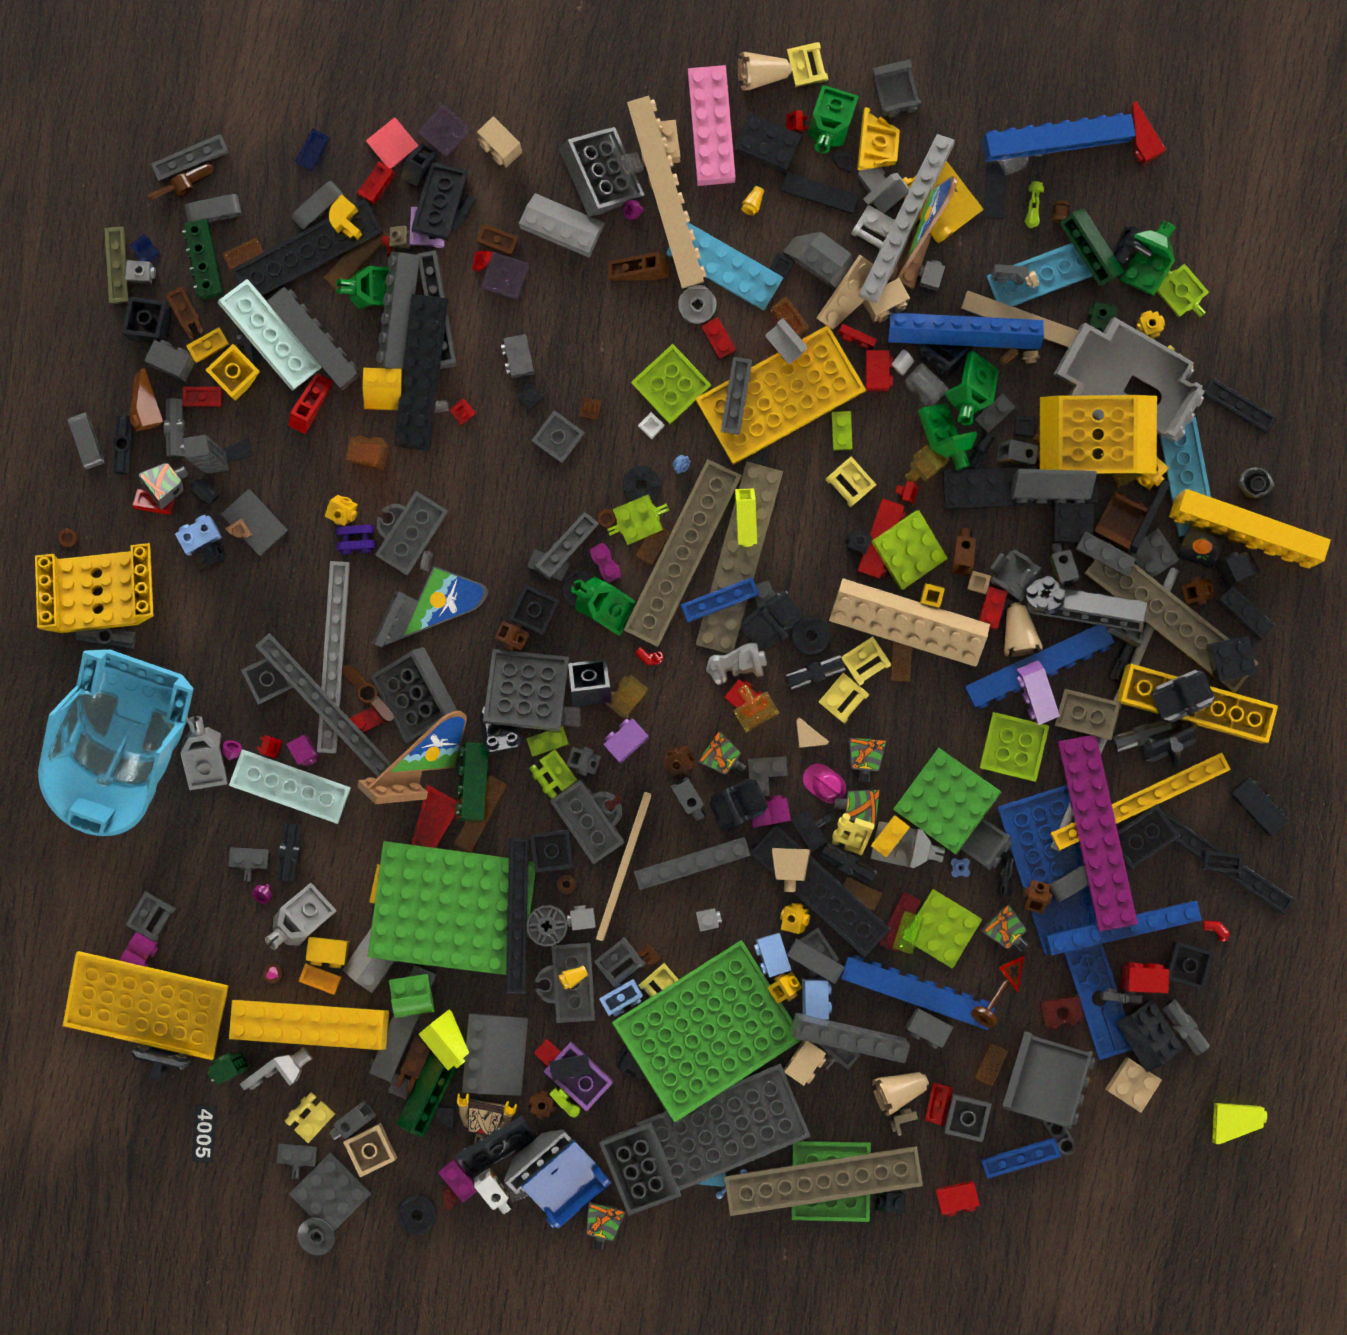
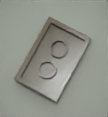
[1055,689,1121,741]

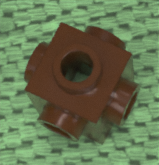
[1182,577,1215,606]
[494,621,529,651]
[663,745,695,776]
[1023,880,1052,914]
[528,1090,557,1120]

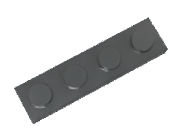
[151,134,229,182]
[721,357,752,435]
[535,512,599,580]

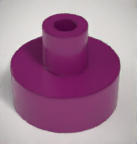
[623,200,643,220]
[222,740,242,761]
[252,884,272,904]

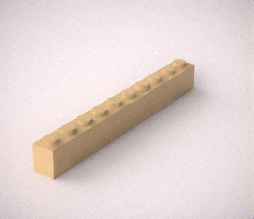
[627,96,706,289]

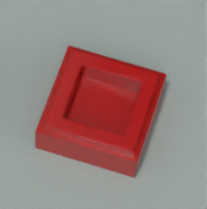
[534,1039,561,1066]

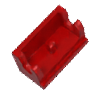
[356,161,395,206]

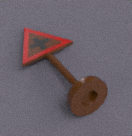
[971,955,1025,1028]

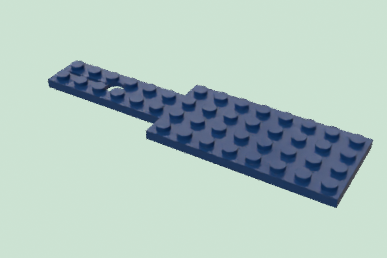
[997,785,1133,1060]

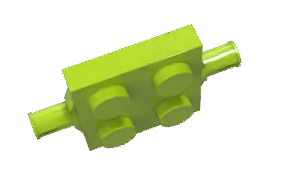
[1157,264,1209,318]
[607,495,669,545]

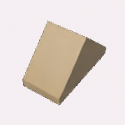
[796,718,829,748]

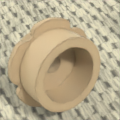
[1025,271,1040,289]
[1022,351,1040,364]

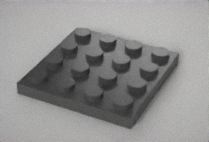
[483,649,569,731]

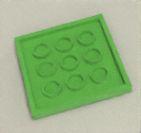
[893,748,1001,854]
[791,1141,871,1222]

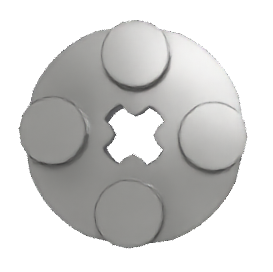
[678,285,716,324]

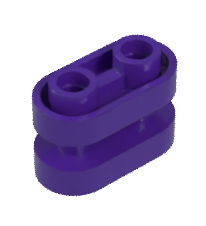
[335,525,375,555]

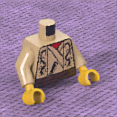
[457,1093,517,1144]

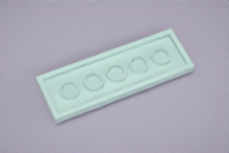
[217,279,322,391]
[229,749,351,824]

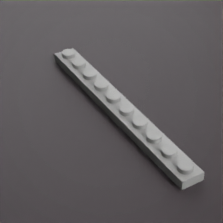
[859,134,955,303]
[317,561,350,753]

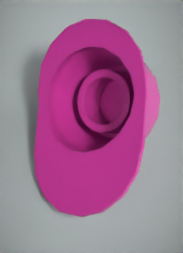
[803,764,846,804]

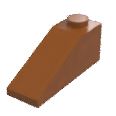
[130,368,163,432]

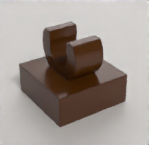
[579,398,602,421]
[637,944,661,970]

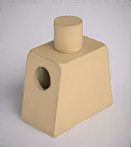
[772,848,810,892]

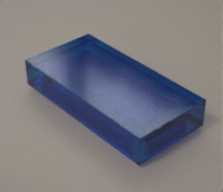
[295,128,330,171]

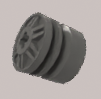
[527,905,568,946]

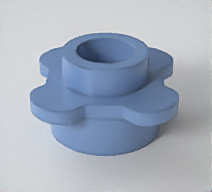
[672,455,691,474]
[951,858,970,877]

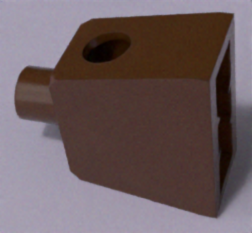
[950,528,976,576]

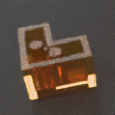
[770,296,809,353]
[345,435,390,470]

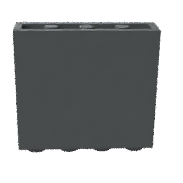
[1003,1031,1095,1129]

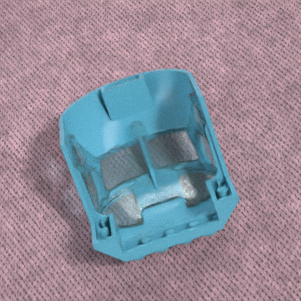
[38,650,194,836]

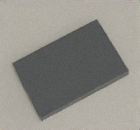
[221,489,288,557]

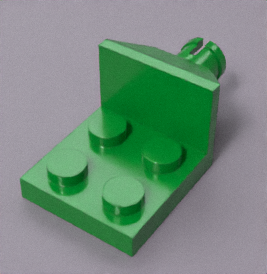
[807,85,859,154]
[1120,220,1176,296]
[336,266,389,309]
[945,350,999,425]
[918,403,977,470]
[571,577,637,636]

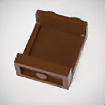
[1093,492,1149,553]

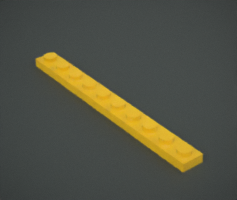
[1050,753,1231,851]

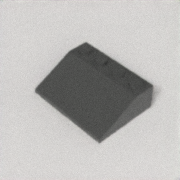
[559,127,644,217]
[1011,469,1097,504]
[370,647,457,743]
[462,1013,528,1096]
[599,1122,681,1216]

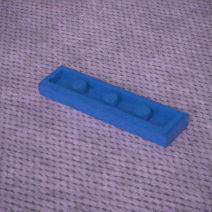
[681,577,759,623]
[981,1137,1062,1179]

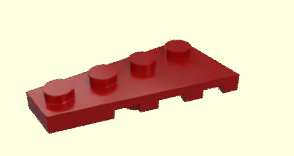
[411,785,458,848]

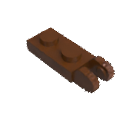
[165,286,206,341]
[395,1036,431,1093]

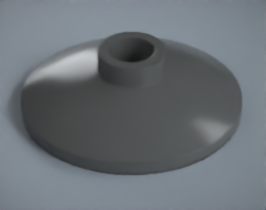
[297,1218,335,1255]

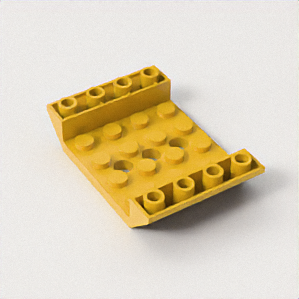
[1040,395,1157,474]
[35,543,154,633]

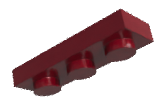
[878,892,921,952]

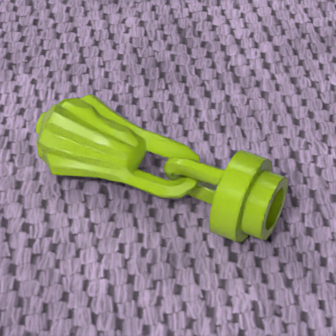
[1024,181,1044,228]

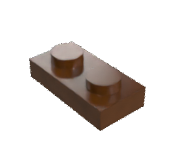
[476,224,519,256]

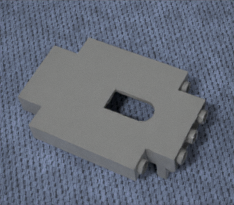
[1054,317,1205,442]

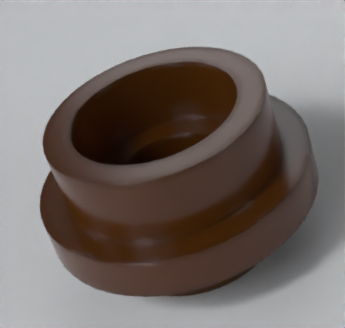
[557,875,576,894]

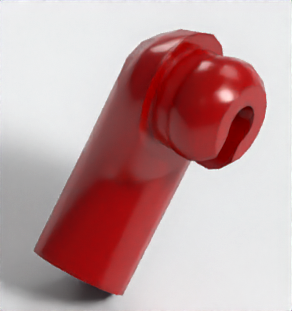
[634,647,664,665]
[1203,921,1230,942]

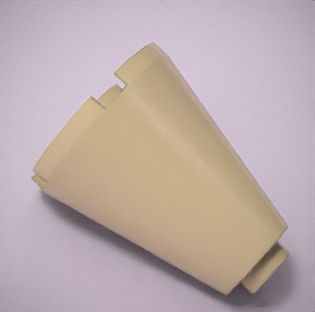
[738,52,792,91]
[1004,602,1043,657]
[872,1072,929,1116]

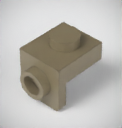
[389,226,410,251]
[890,1108,918,1136]

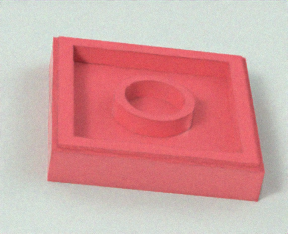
[366,117,418,169]

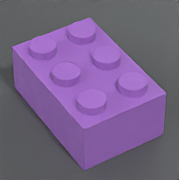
[604,718,649,764]
[544,1042,614,1111]

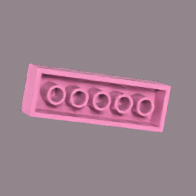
[688,65,735,186]

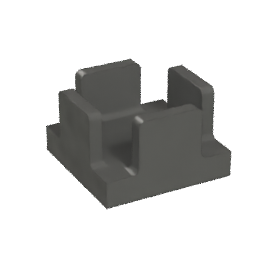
[990,549,1043,602]

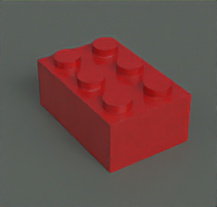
[1120,962,1169,993]

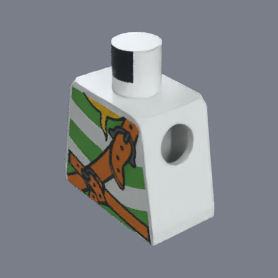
[474,1168,512,1214]

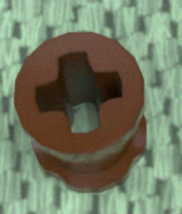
[1052,201,1071,223]

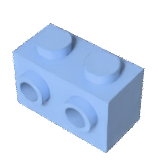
[175,515,223,556]
[754,933,791,977]
[802,977,832,1019]
[599,979,643,1017]

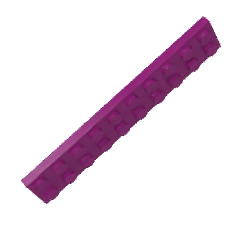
[1058,735,1138,932]

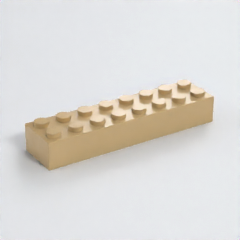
[829,578,990,667]

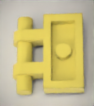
[832,813,874,855]
[285,1092,335,1143]

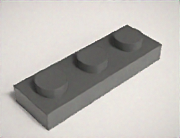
[1075,532,1136,576]

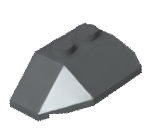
[783,232,853,291]
[504,1130,573,1194]

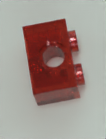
[1039,995,1084,1029]

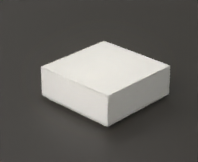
[892,350,914,376]
[638,412,665,439]

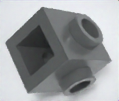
[567,747,601,776]

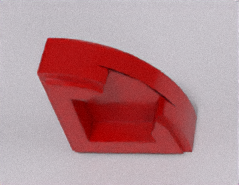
[382,236,396,258]
[472,251,492,271]

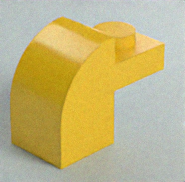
[329,194,363,240]
[920,583,945,608]

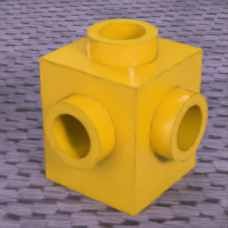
[1136,310,1165,339]
[1135,457,1169,490]
[325,495,358,526]
[780,903,810,934]
[767,972,802,1004]

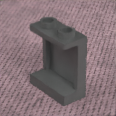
[872,59,921,118]
[960,818,1012,870]

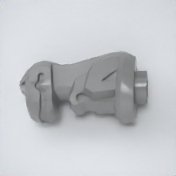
[706,643,767,685]

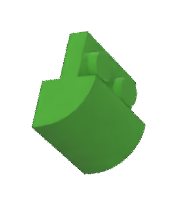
[389,974,435,1018]

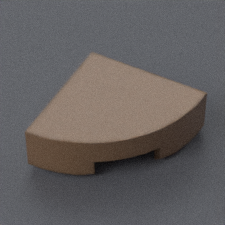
[225,518,252,538]

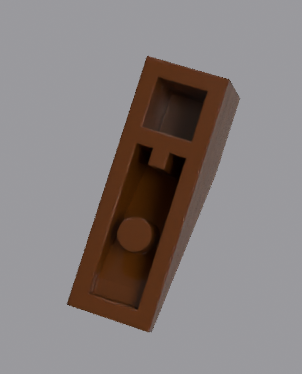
[608,252,669,280]

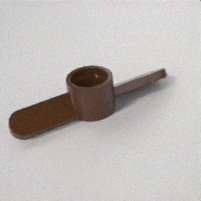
[147,163,214,200]
[342,665,394,723]

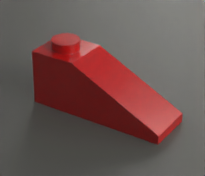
[1130,101,1166,165]
[288,373,333,434]

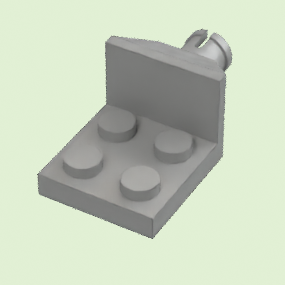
[180,716,228,790]
[870,821,945,868]
[265,883,336,950]
[240,1047,313,1090]

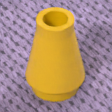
[741,186,765,216]
[558,966,588,990]

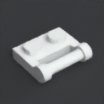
[851,205,895,251]

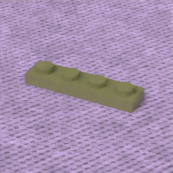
[104,227,129,304]

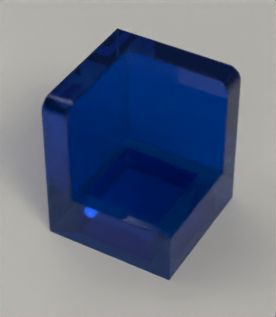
[129,234,160,262]

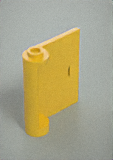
[902,161,984,244]

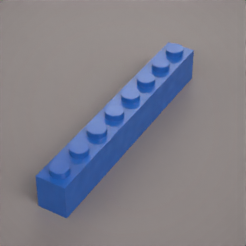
[981,113,1136,162]
[888,313,1044,349]
[964,625,1114,709]
[1043,901,1202,955]
[840,954,995,1030]

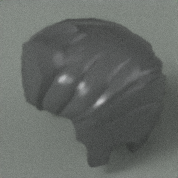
[1239,467,1275,499]

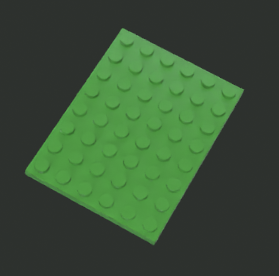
[367,841,535,975]
[612,940,801,1123]

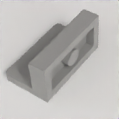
[863,173,910,214]
[765,318,808,364]

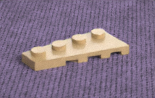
[817,255,873,330]

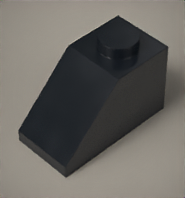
[401,143,438,186]

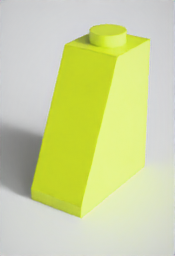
[735,488,757,547]
[419,1009,469,1070]
[1212,1103,1267,1144]

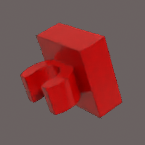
[786,110,808,133]
[449,398,476,426]
[895,481,919,505]
[257,735,282,759]

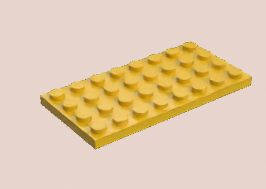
[695,325,866,465]
[63,951,228,1060]

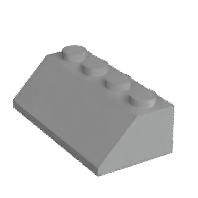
[519,193,605,258]
[343,929,395,993]

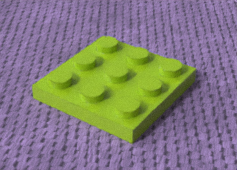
[631,344,712,425]
[871,510,948,590]
[979,712,1049,782]
[903,889,982,969]

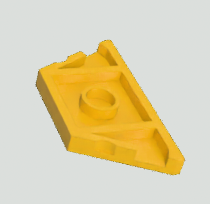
[857,107,900,170]

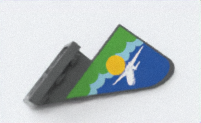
[371,566,488,647]

